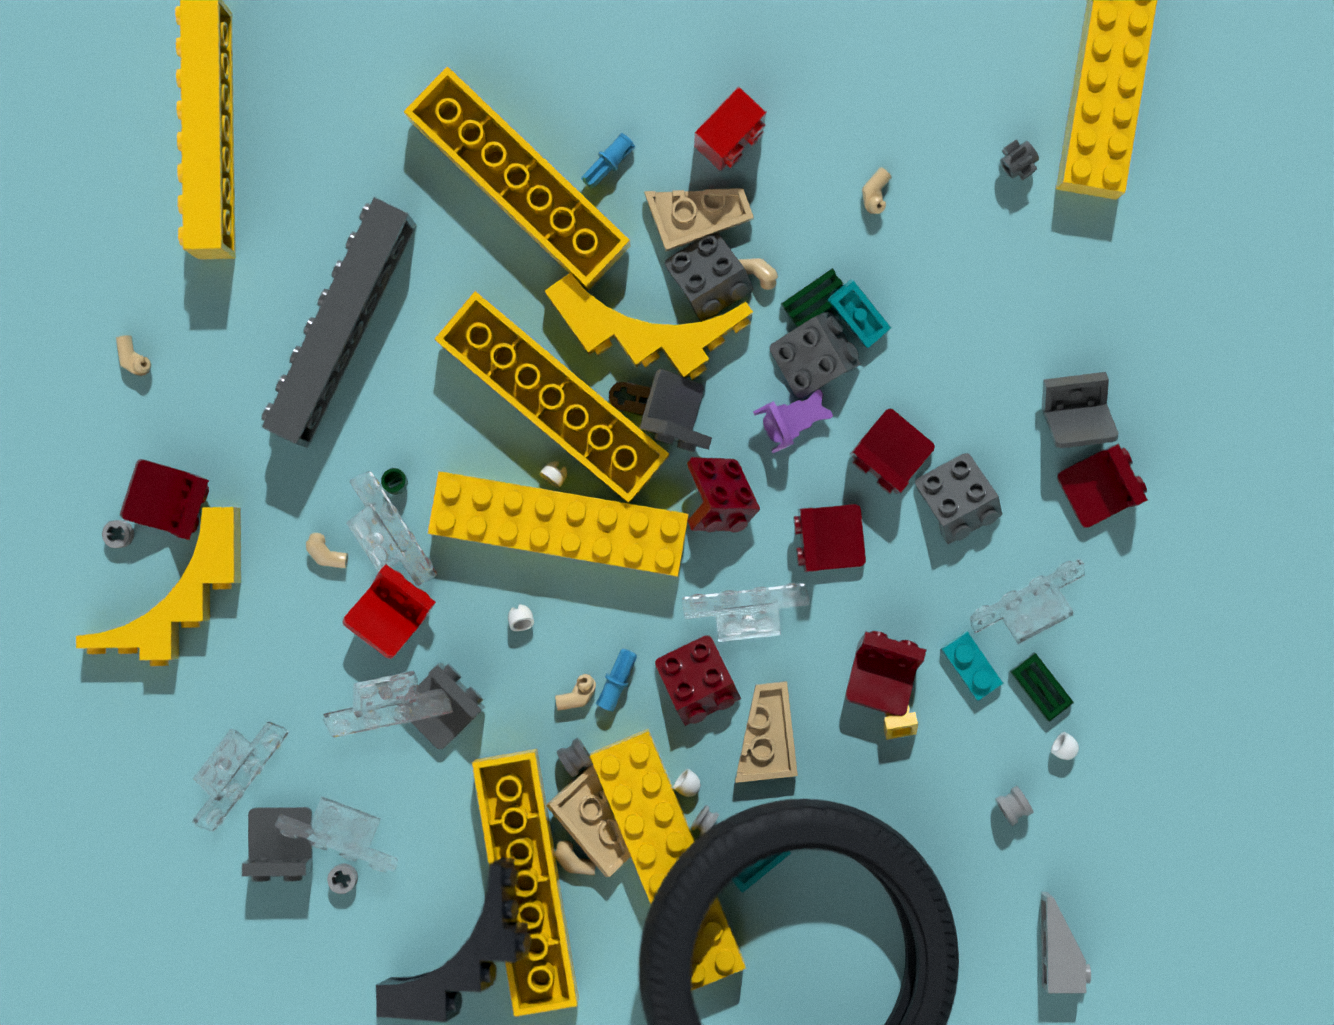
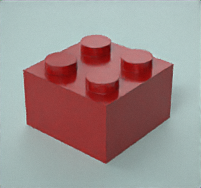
[694,86,767,171]

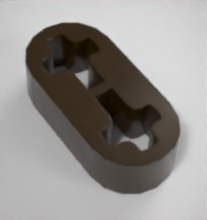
[609,382,651,416]

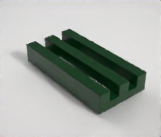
[781,268,843,328]
[1009,652,1074,722]

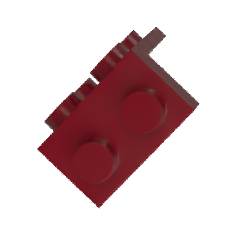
[849,409,935,494]
[1057,444,1148,528]
[687,457,760,533]
[120,459,209,540]
[793,504,866,572]
[845,631,926,716]
[655,635,741,726]

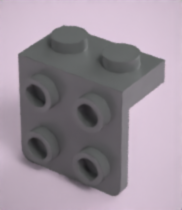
[665,233,754,322]
[770,310,861,398]
[640,369,712,452]
[1042,372,1118,448]
[915,453,1003,544]
[399,663,485,749]
[242,807,313,882]

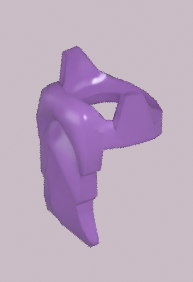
[753,389,833,453]

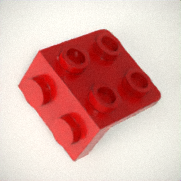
[342,564,436,659]

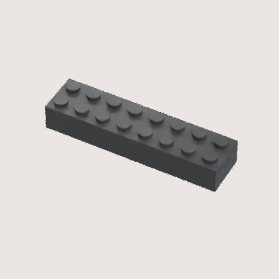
[261,197,416,448]

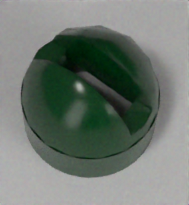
[381,468,408,495]

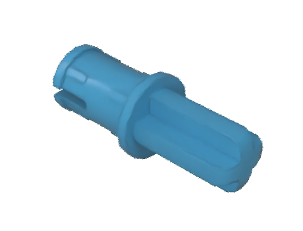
[581,133,636,189]
[596,649,637,712]

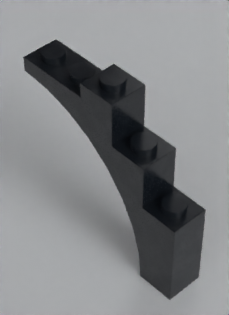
[376,857,531,1022]

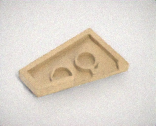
[644,188,754,252]
[735,681,798,783]
[546,765,631,877]

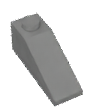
[1041,892,1091,993]

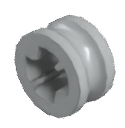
[102,520,134,548]
[690,805,719,836]
[327,863,358,894]

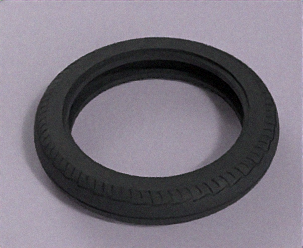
[639,799,959,1025]

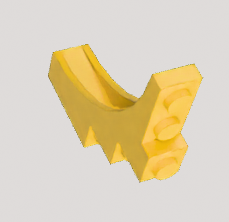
[545,273,753,380]
[76,507,241,666]

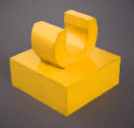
[883,705,918,740]

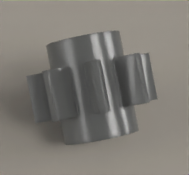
[1000,139,1039,180]

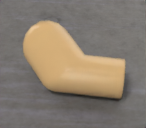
[862,167,892,214]
[738,258,778,290]
[116,335,151,376]
[306,533,348,568]
[555,674,596,711]
[554,840,596,875]

